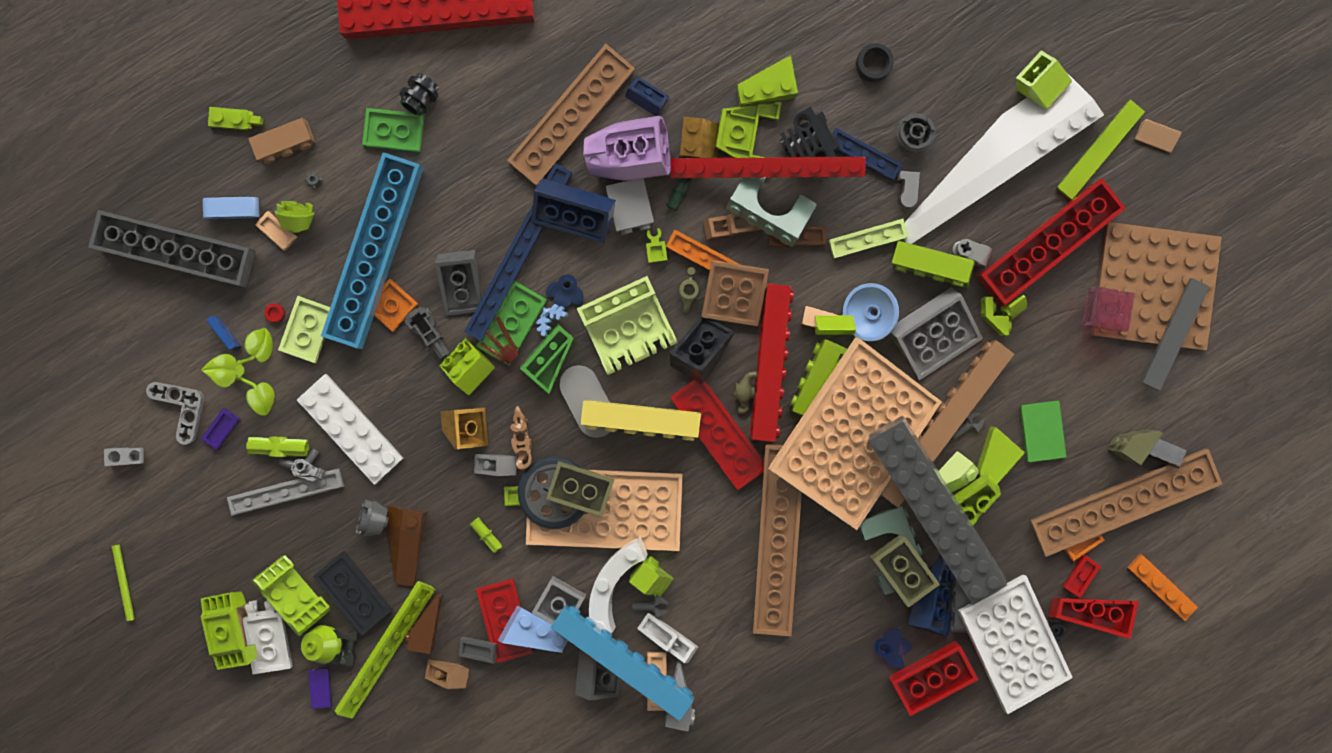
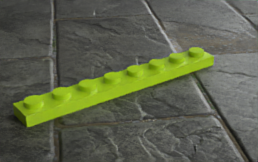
[334,581,435,719]

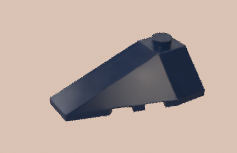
[908,555,953,637]

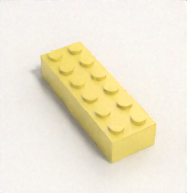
[580,400,701,441]

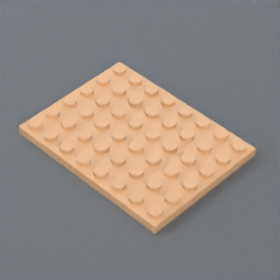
[768,337,942,530]

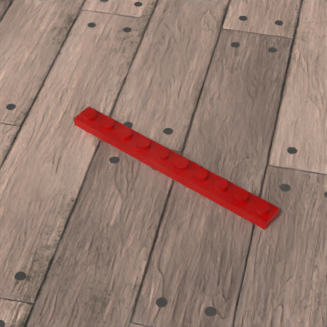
[671,157,866,178]

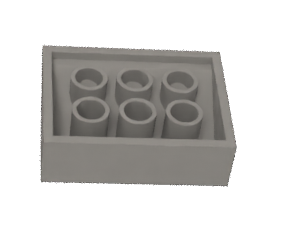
[890,287,983,380]

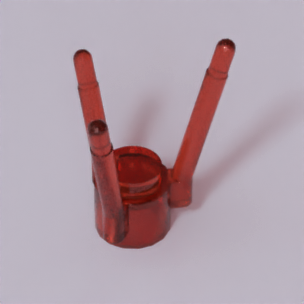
[481,316,519,364]

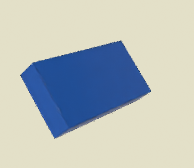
[207,316,242,351]

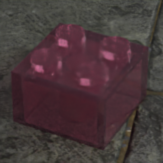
[1082,286,1135,332]

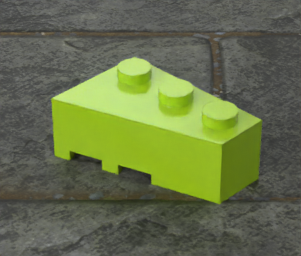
[736,55,798,107]

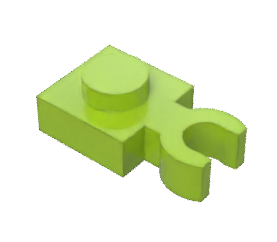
[646,228,668,263]

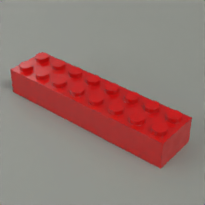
[976,178,1126,306]
[749,284,794,442]

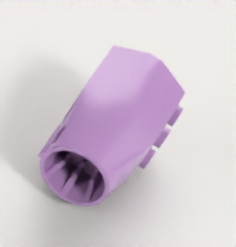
[583,116,671,181]

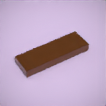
[768,226,826,247]

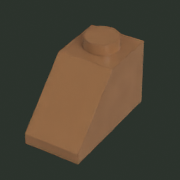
[425,659,469,689]

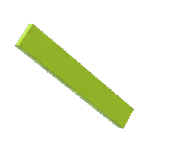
[1056,99,1145,200]

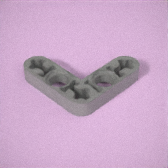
[146,382,204,445]

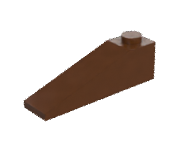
[386,505,427,587]

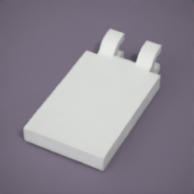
[242,600,293,674]

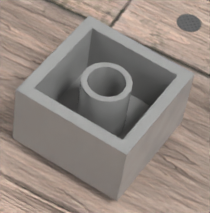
[532,576,586,624]

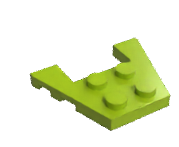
[715,102,781,158]

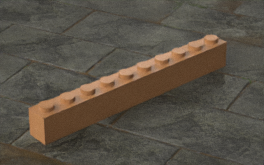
[881,340,1014,508]

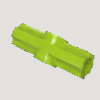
[246,437,309,457]

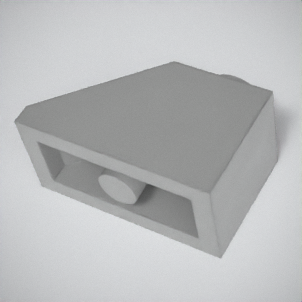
[474,454,517,476]

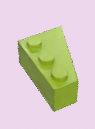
[629,556,674,597]

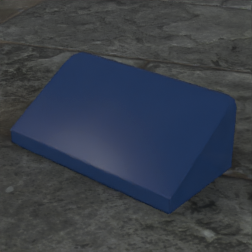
[625,76,669,116]

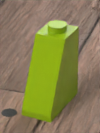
[977,427,1025,484]

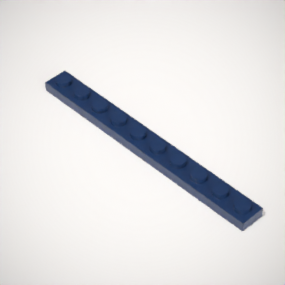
[464,163,572,341]

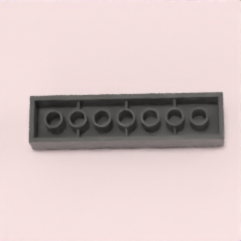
[88,210,256,287]

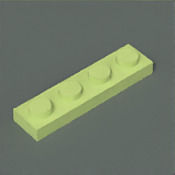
[828,219,908,259]

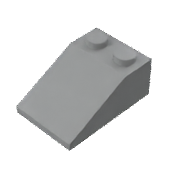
[665,661,695,731]

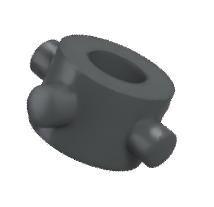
[305,171,322,188]

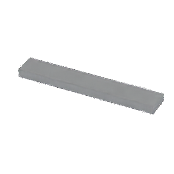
[227,468,344,516]

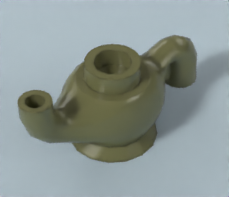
[679,267,699,314]
[734,371,757,414]

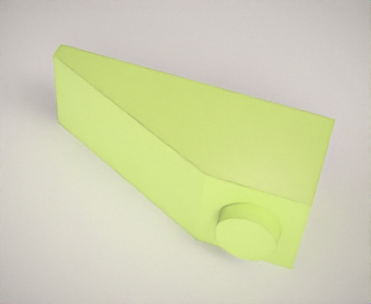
[939,451,980,492]

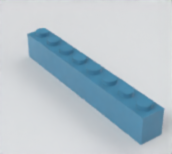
[551,605,694,721]

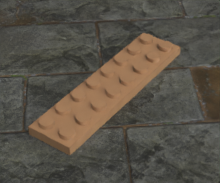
[507,44,635,186]

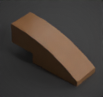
[703,214,762,240]

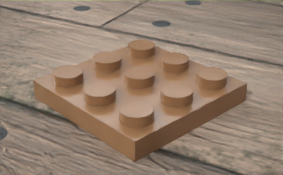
[701,260,769,326]

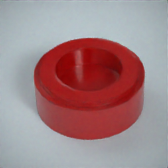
[264,303,285,323]

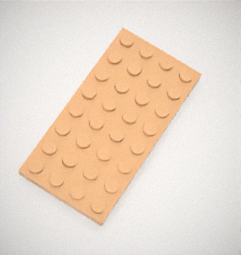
[526,470,683,551]

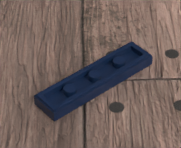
[832,127,903,182]

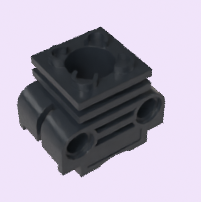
[779,106,841,157]

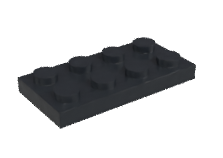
[313,551,393,635]

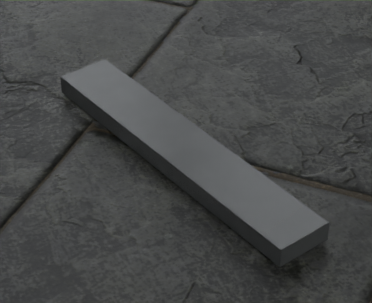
[1140,278,1209,391]

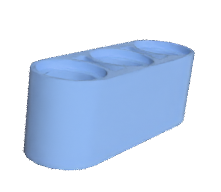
[203,197,259,219]

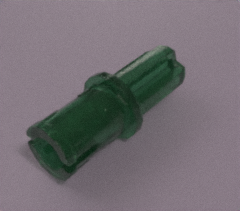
[666,178,693,211]

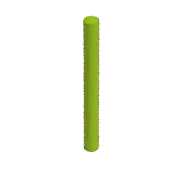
[111,544,135,621]

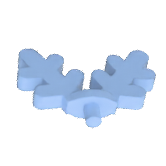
[536,304,568,337]

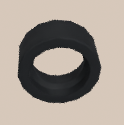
[856,43,894,82]

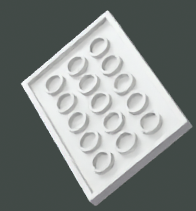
[957,575,1073,714]

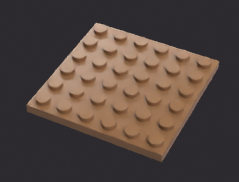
[1091,222,1222,351]

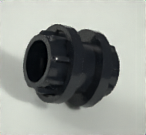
[399,74,439,116]

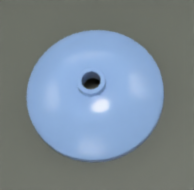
[843,283,899,341]

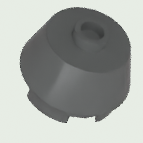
[897,113,935,152]
[355,499,389,537]

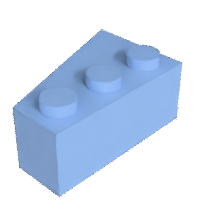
[498,606,568,653]

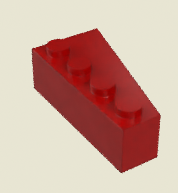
[1048,598,1139,639]

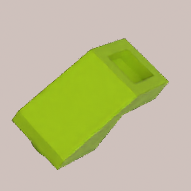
[981,297,1012,336]

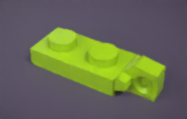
[208,107,264,131]

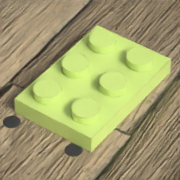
[278,296,330,363]

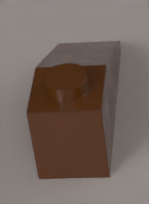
[405,593,443,654]

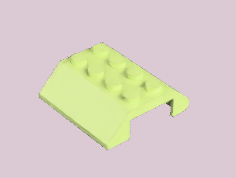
[577,276,678,375]

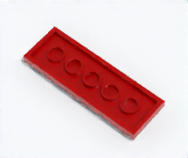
[670,380,764,490]

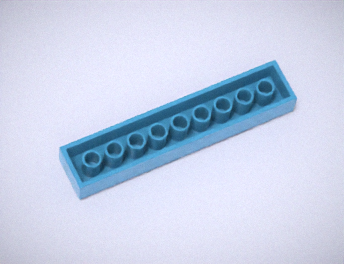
[321,152,424,349]

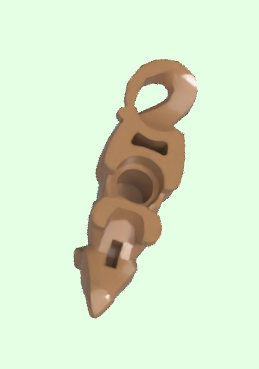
[510,406,532,470]

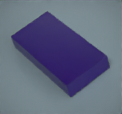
[201,408,240,450]
[308,667,332,709]

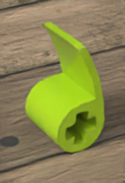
[1000,295,1027,320]

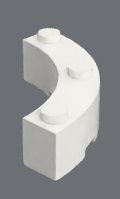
[589,537,648,633]

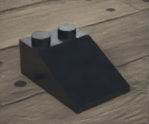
[669,317,734,384]

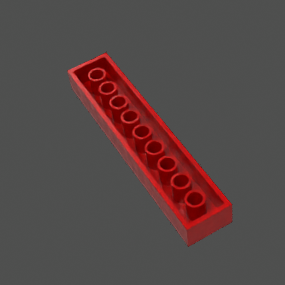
[337,0,535,40]

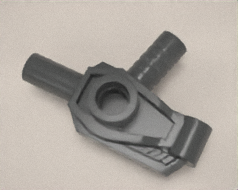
[279,448,325,483]

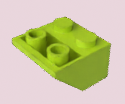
[1016,51,1072,109]
[439,338,495,395]

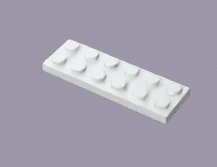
[297,374,404,485]

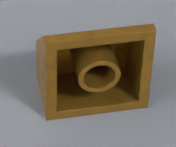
[680,117,719,158]

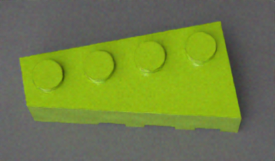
[892,241,974,288]
[790,339,847,416]
[954,472,1001,525]

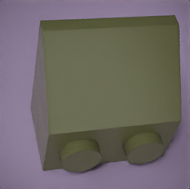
[1108,430,1163,465]

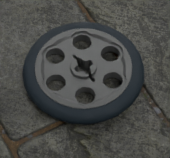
[518,456,585,529]

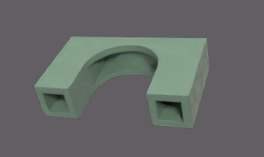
[726,178,817,247]
[859,506,927,595]

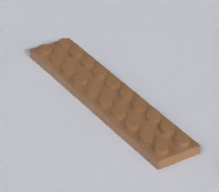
[753,444,802,637]
[1029,449,1222,557]

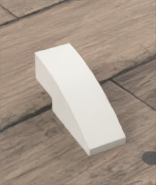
[637,613,699,663]

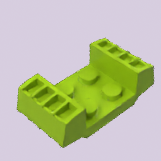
[251,555,330,636]
[201,592,257,670]

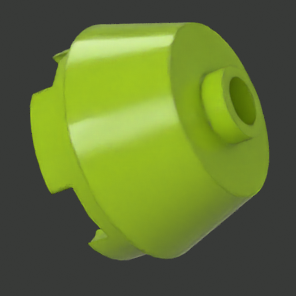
[274,201,315,233]
[301,625,341,664]

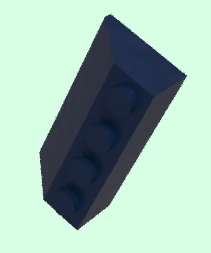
[531,179,616,244]

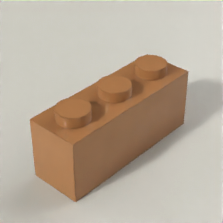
[248,118,316,164]

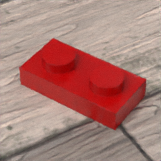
[1062,555,1101,598]

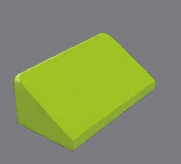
[814,315,856,335]

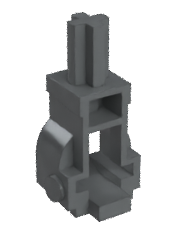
[405,306,450,359]

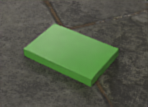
[362,108,425,153]
[1019,400,1066,462]

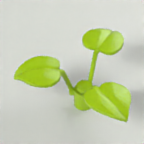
[201,328,275,416]

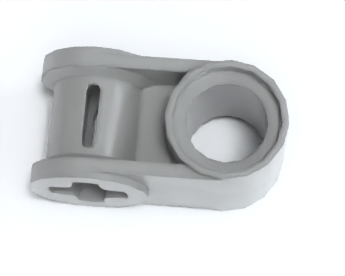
[952,239,993,268]

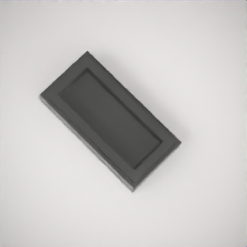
[459,636,498,664]

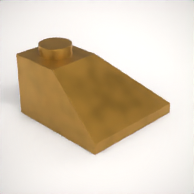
[440,408,489,449]

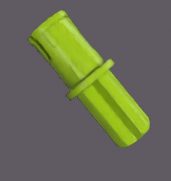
[470,517,502,553]

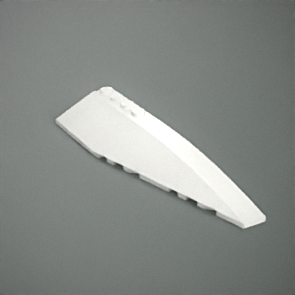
[903,72,1104,244]

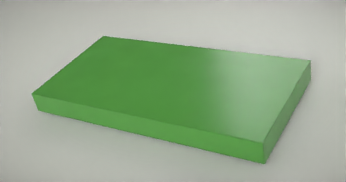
[476,281,547,366]

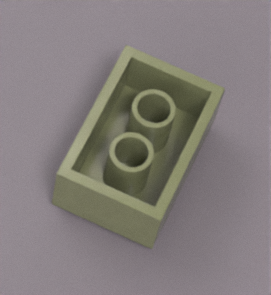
[546,460,615,517]
[870,534,940,608]

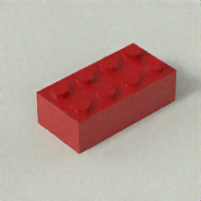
[888,641,979,716]

